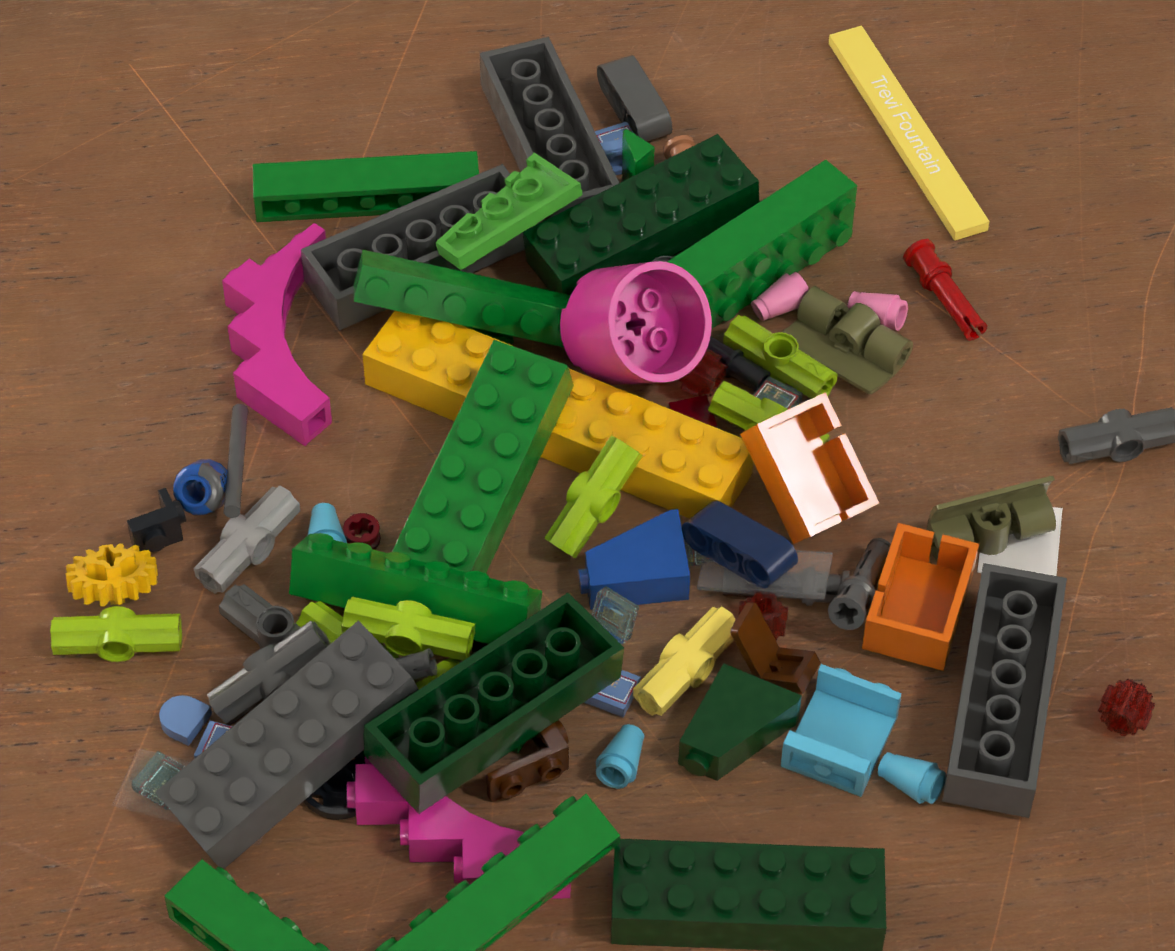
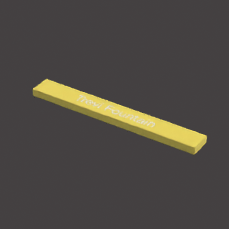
[829,26,990,241]

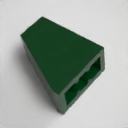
[678,663,802,781]

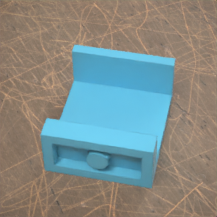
[781,664,902,797]

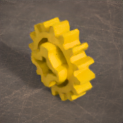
[65,543,158,606]

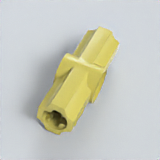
[633,606,736,716]

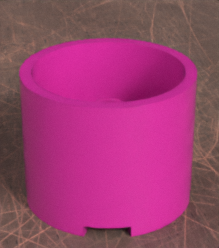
[560,261,712,385]

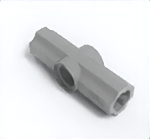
[194,485,301,594]

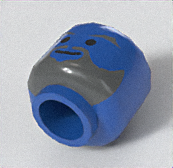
[173,459,227,515]

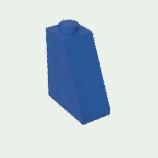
[578,509,690,610]

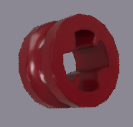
[343,513,381,550]

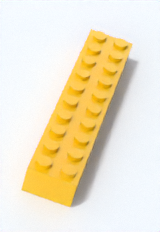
[362,311,754,519]

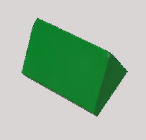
[622,129,655,182]

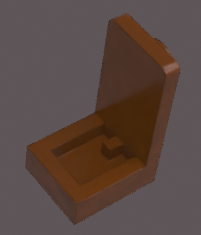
[730,602,821,694]
[486,720,569,802]

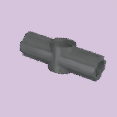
[1058,407,1175,464]
[219,584,301,649]
[207,621,331,725]

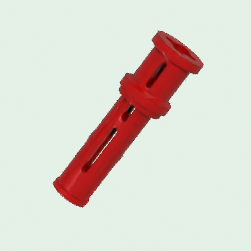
[903,239,987,341]

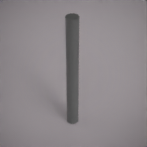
[224,404,248,518]

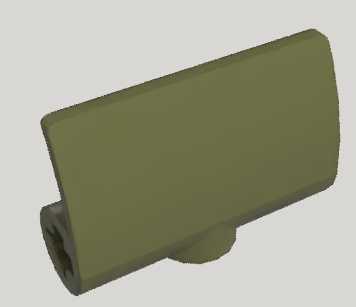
[782,286,913,394]
[927,476,1056,561]

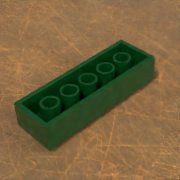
[522,134,760,295]
[364,593,624,814]
[611,839,887,951]

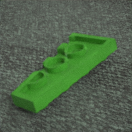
[436,152,583,270]

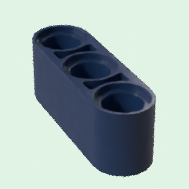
[682,501,798,589]

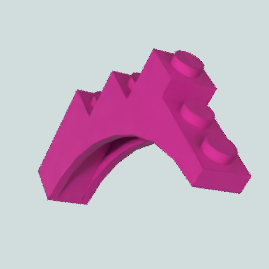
[222,223,332,446]
[347,757,571,899]

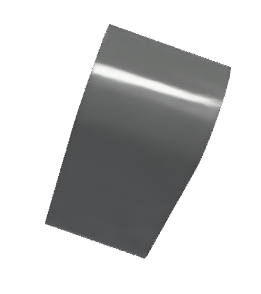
[597,55,673,142]

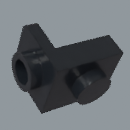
[127,488,186,552]

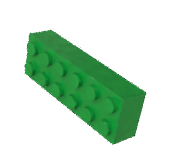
[667,160,857,329]
[392,340,574,573]

